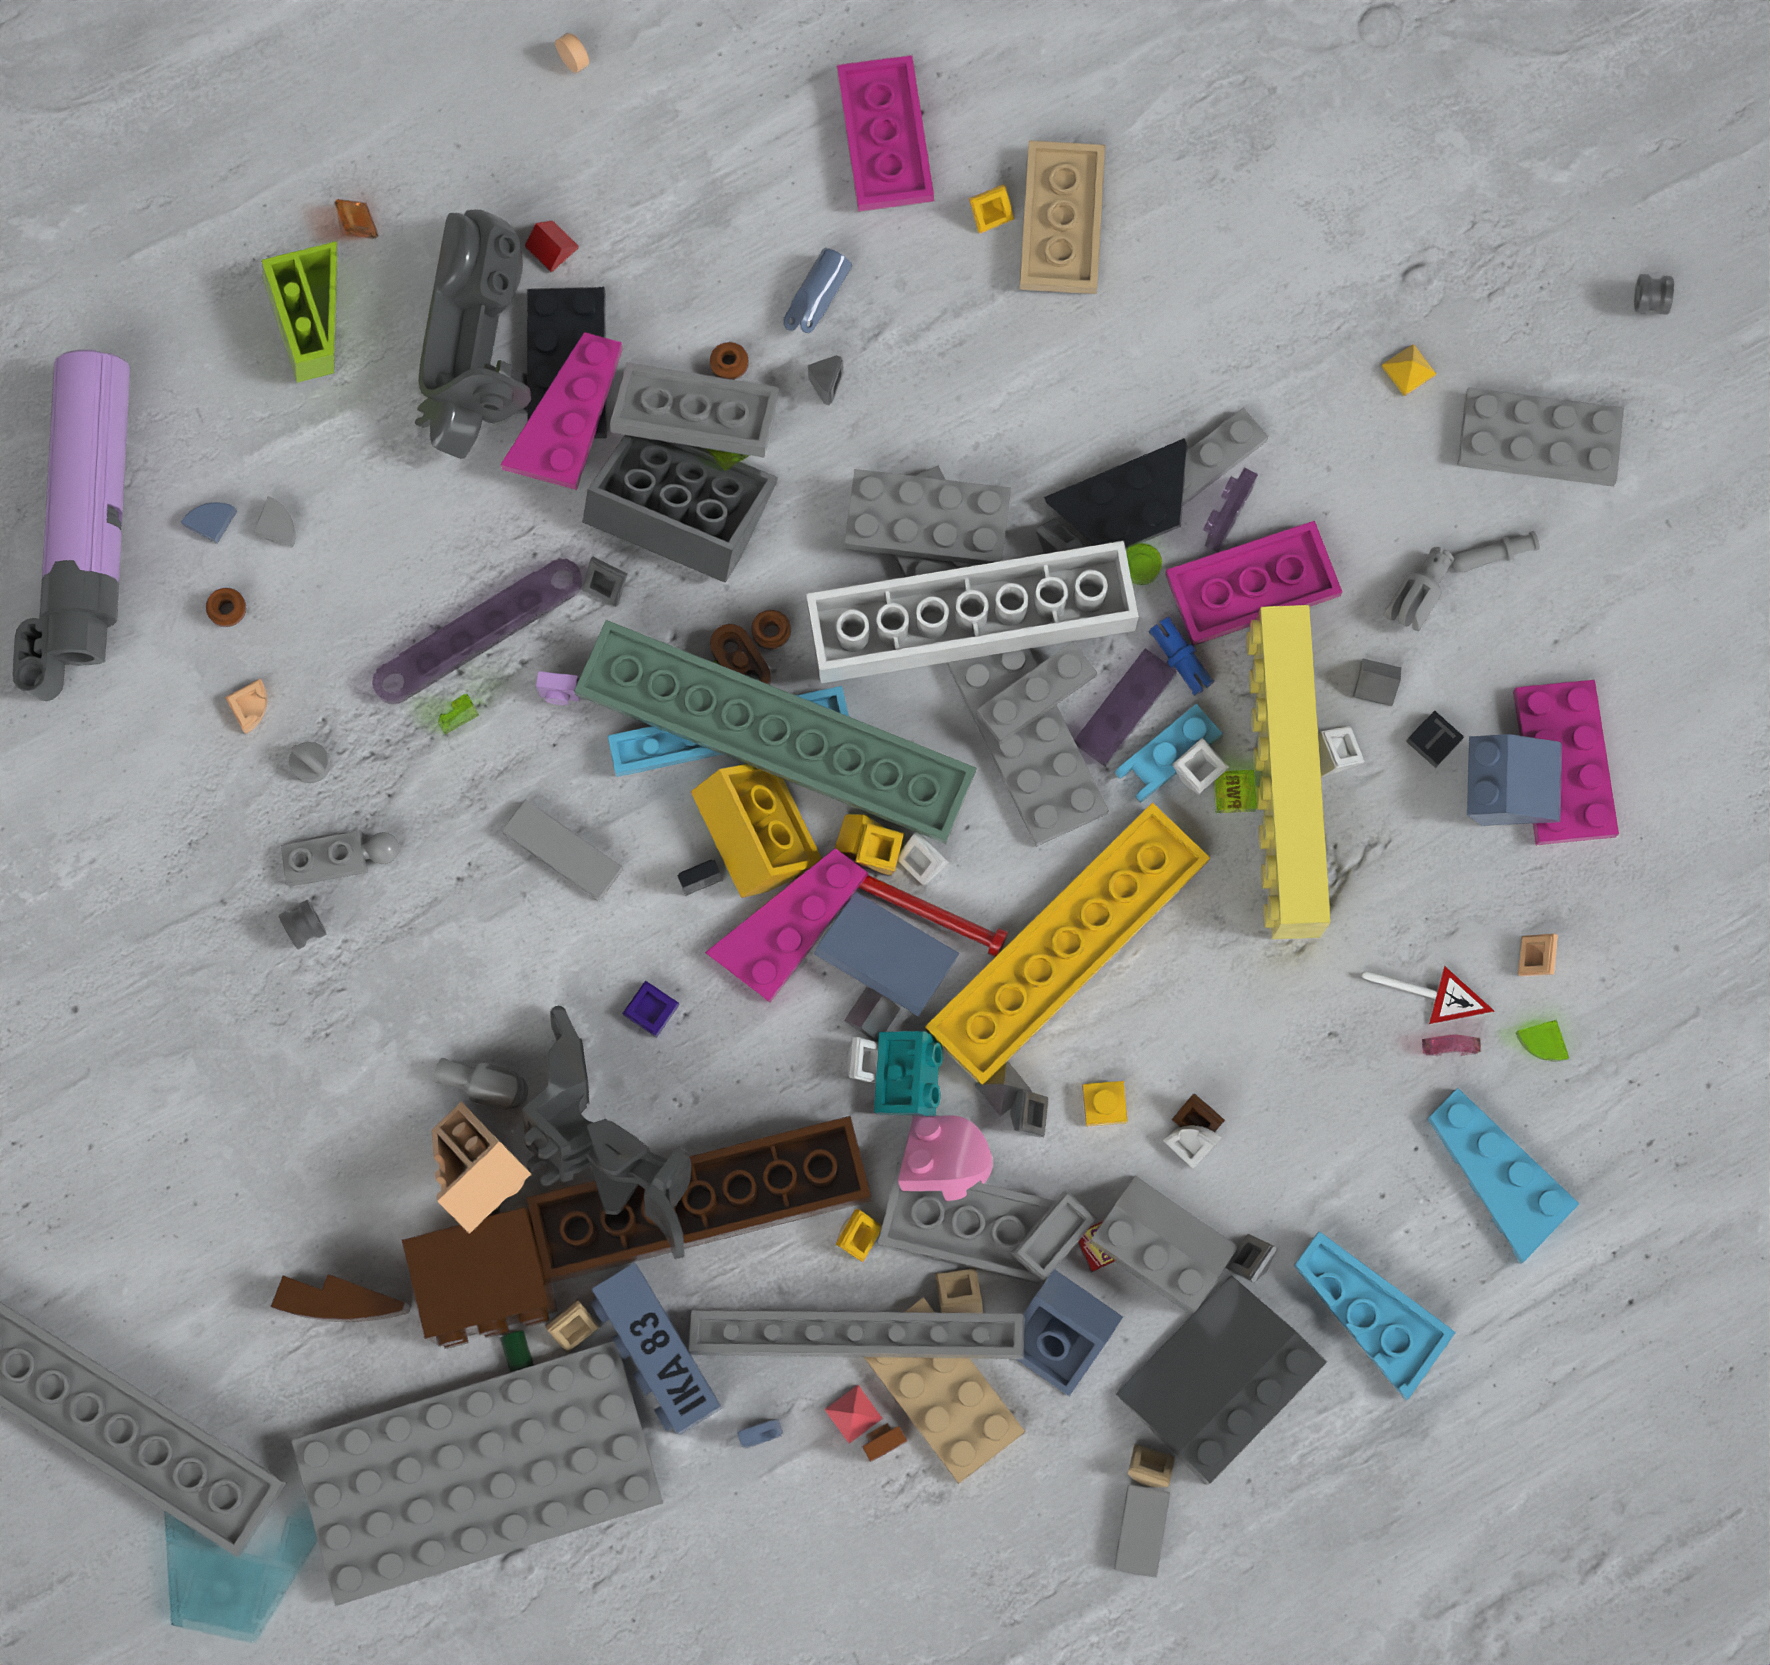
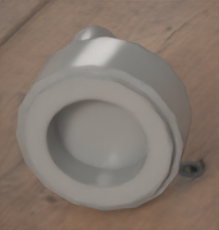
[289,741,331,783]

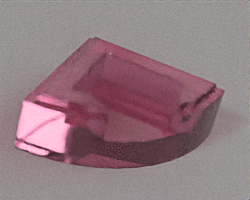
[1422,1034,1481,1056]

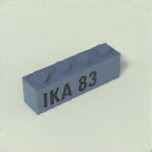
[590,1262,723,1435]

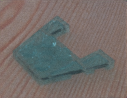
[164,1511,318,1643]

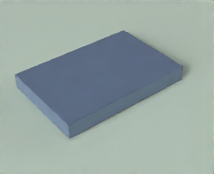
[814,892,959,1016]

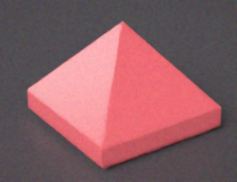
[824,1385,883,1444]

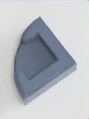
[181,502,237,544]
[737,1419,783,1449]

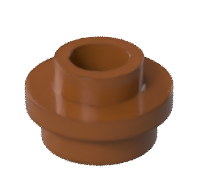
[710,342,749,380]
[206,588,246,627]
[751,610,791,649]

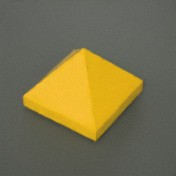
[968,184,1014,234]
[1381,344,1436,396]
[835,1208,882,1262]

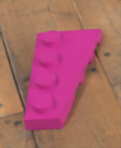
[500,332,623,490]
[705,848,868,1003]

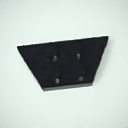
[1044,438,1188,550]

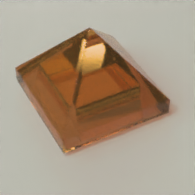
[334,199,378,239]

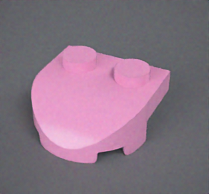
[898,1116,993,1201]

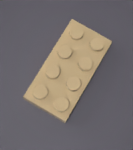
[1019,140,1105,294]
[864,1297,1025,1484]

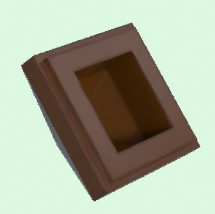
[1171,1093,1225,1132]

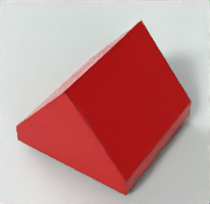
[524,220,579,273]

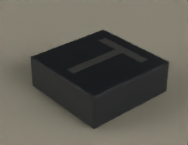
[1406,710,1464,768]
[677,859,722,896]

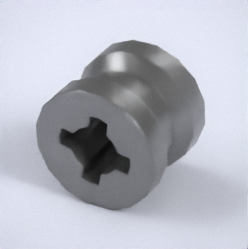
[1634,274,1674,315]
[278,899,327,950]

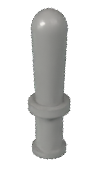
[1452,531,1540,572]

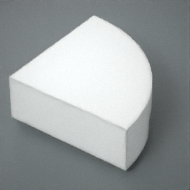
[1163,1125,1222,1169]

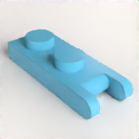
[1114,704,1223,803]

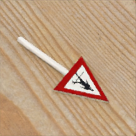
[1362,966,1495,1024]

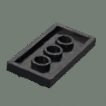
[527,287,607,439]

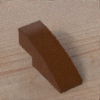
[270,1274,412,1322]

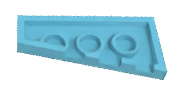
[1293,1231,1456,1401]

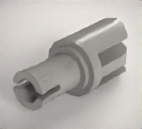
[1384,547,1454,632]
[434,1058,528,1110]

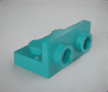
[874,1031,943,1116]

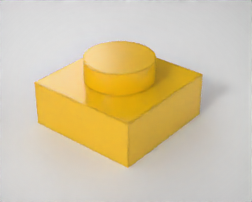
[1082,1081,1128,1127]

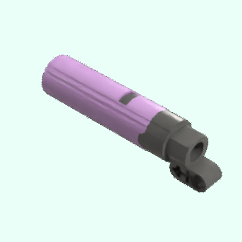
[12,350,130,701]

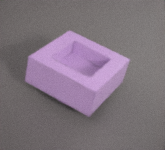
[536,671,580,705]

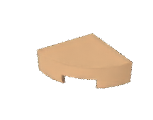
[225,678,267,734]

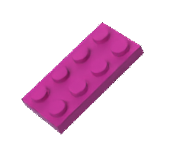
[837,55,934,212]
[1165,521,1342,645]
[1513,680,1619,846]

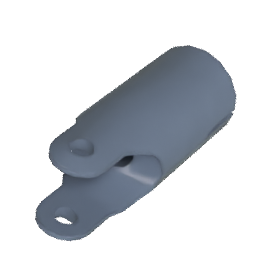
[783,248,852,333]

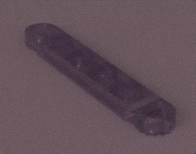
[372,558,583,704]

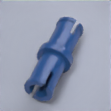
[1148,617,1215,696]

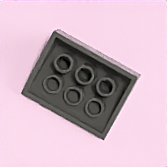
[582,435,778,583]
[1116,1275,1327,1485]

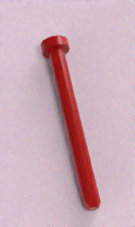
[858,875,1009,957]

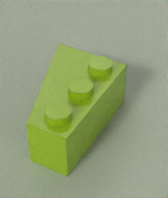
[261,241,338,383]

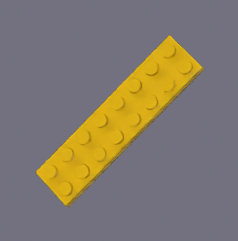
[925,802,1210,1086]

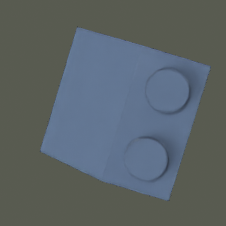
[1467,734,1562,826]
[1016,1269,1123,1396]

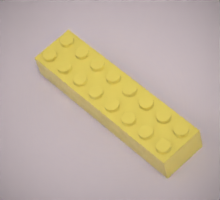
[1246,605,1331,940]

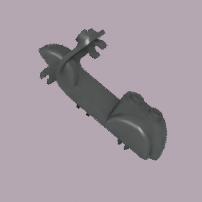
[415,209,531,459]

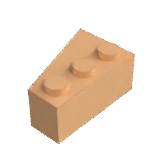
[431,1101,531,1234]

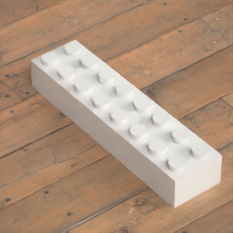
[806,541,1139,683]

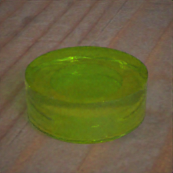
[1126,543,1162,585]

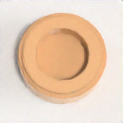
[555,33,589,73]

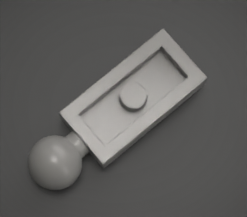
[281,831,399,887]

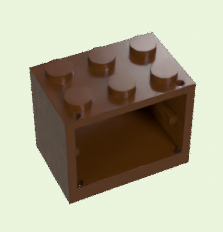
[402,1207,558,1349]

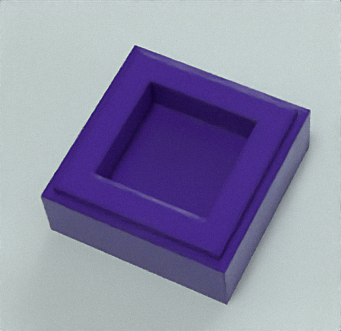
[622,980,680,1038]

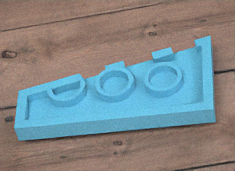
[1427,1088,1579,1264]

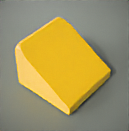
[855,823,904,876]

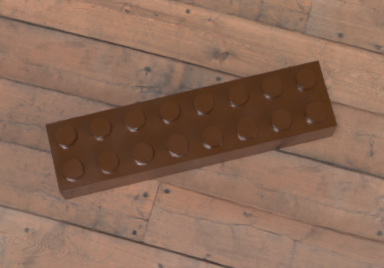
[527,1116,871,1283]

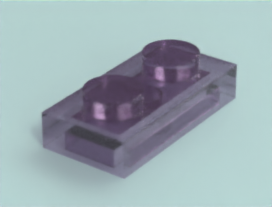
[1203,467,1258,552]

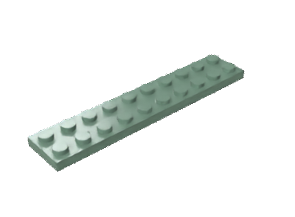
[574,620,977,844]

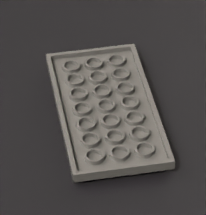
[291,1341,663,1606]

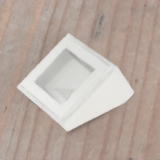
[1318,726,1365,778]

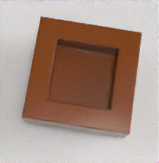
[862,1423,907,1462]

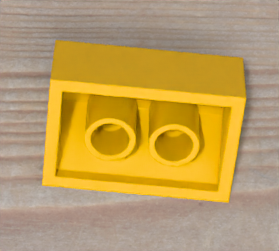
[690,764,822,898]

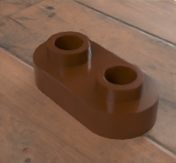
[710,624,771,685]

